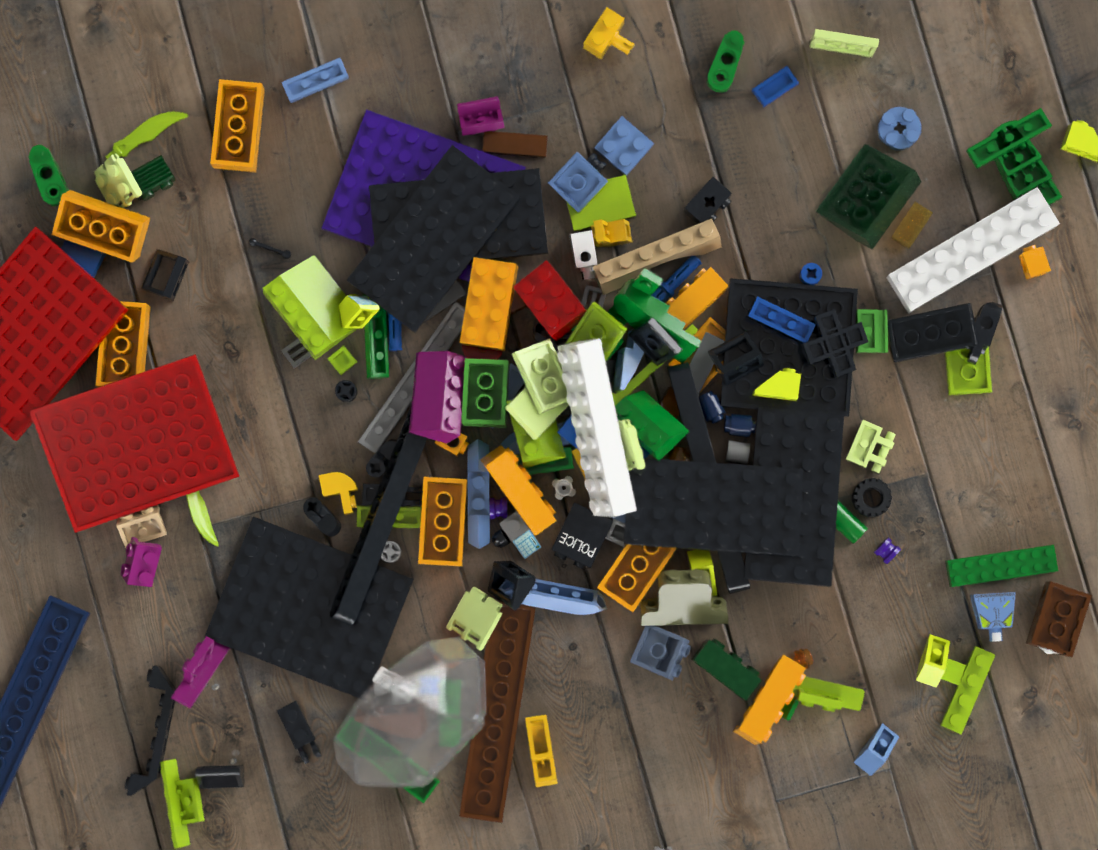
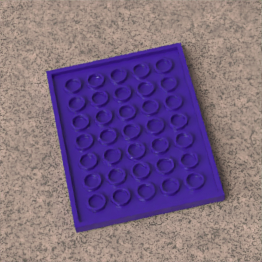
[322,109,526,282]

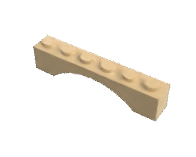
[593,219,721,295]

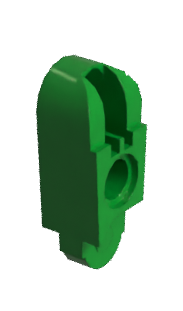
[707,30,745,92]
[28,145,69,206]

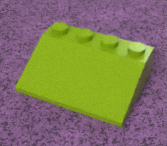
[263,255,357,360]

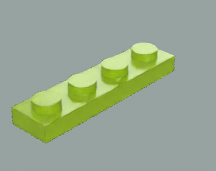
[940,646,996,735]

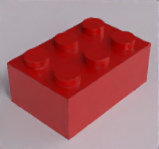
[513,260,587,341]

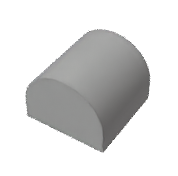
[725,440,750,465]
[605,519,625,547]

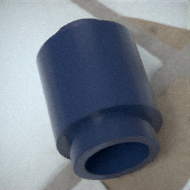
[699,391,726,424]
[724,414,756,437]

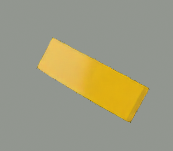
[525,714,558,787]

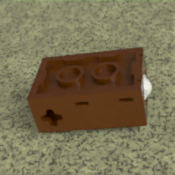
[1026,581,1092,657]

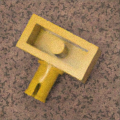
[583,7,634,59]

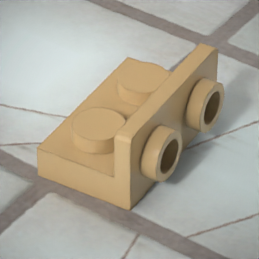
[117,505,167,548]

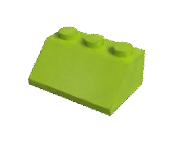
[506,399,566,468]

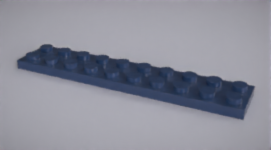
[0,595,90,809]

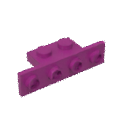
[171,636,230,709]

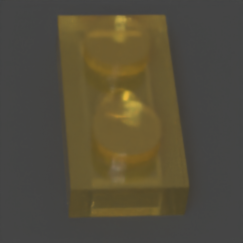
[891,201,933,249]

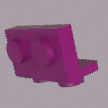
[457,97,505,136]
[121,537,162,587]

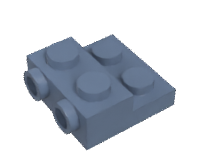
[630,626,691,681]

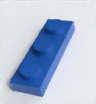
[748,296,816,343]

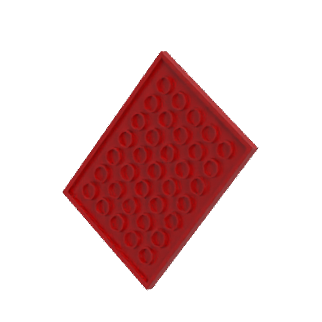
[30,354,240,533]

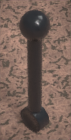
[249,238,291,259]

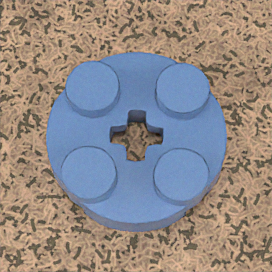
[878,107,921,150]

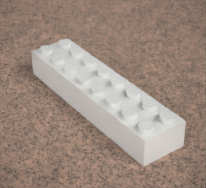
[886,187,1060,314]
[557,339,636,517]

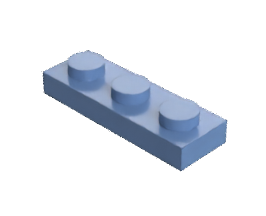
[282,58,349,103]

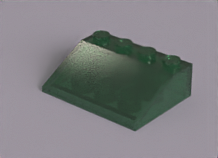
[816,144,922,250]

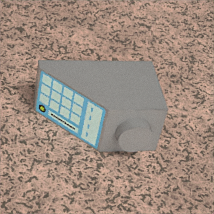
[499,511,542,559]

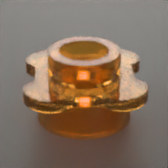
[794,648,813,669]

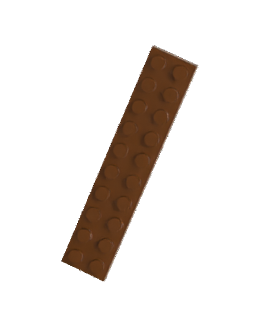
[459,601,536,823]

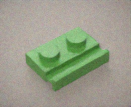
[856,309,888,353]

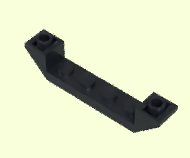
[125,665,176,796]

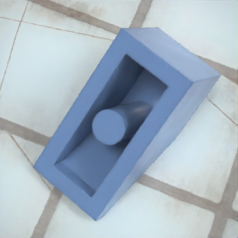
[854,723,899,776]

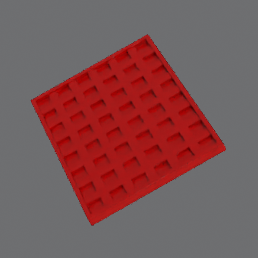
[0,226,129,441]

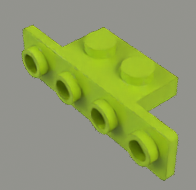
[792,676,865,712]
[160,759,205,849]

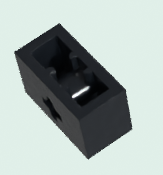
[683,177,732,224]

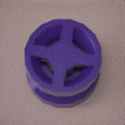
[489,497,507,519]
[873,537,901,564]

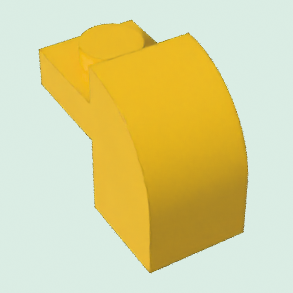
[591,219,632,247]
[319,472,359,515]

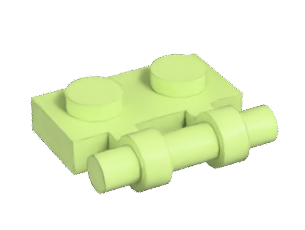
[845,420,896,474]

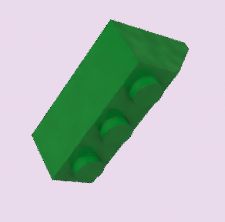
[615,390,689,462]

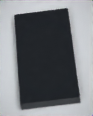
[888,303,979,363]

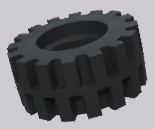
[852,478,892,517]

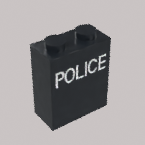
[552,502,613,570]

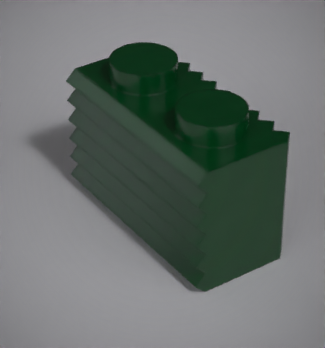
[131,155,176,201]

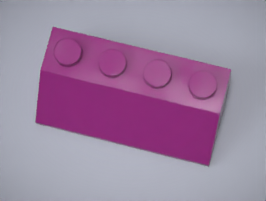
[409,351,466,444]

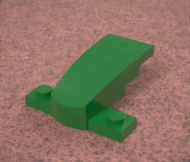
[966,108,1063,205]
[611,268,701,363]

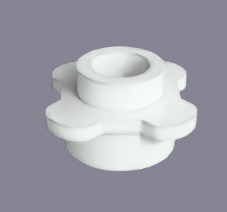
[552,476,576,500]

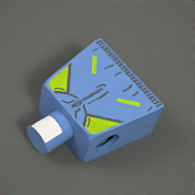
[970,592,1015,642]

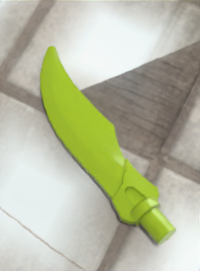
[105,112,188,159]
[186,491,219,547]

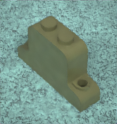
[640,569,728,626]

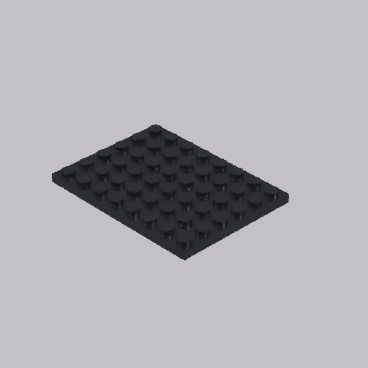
[204,516,414,701]

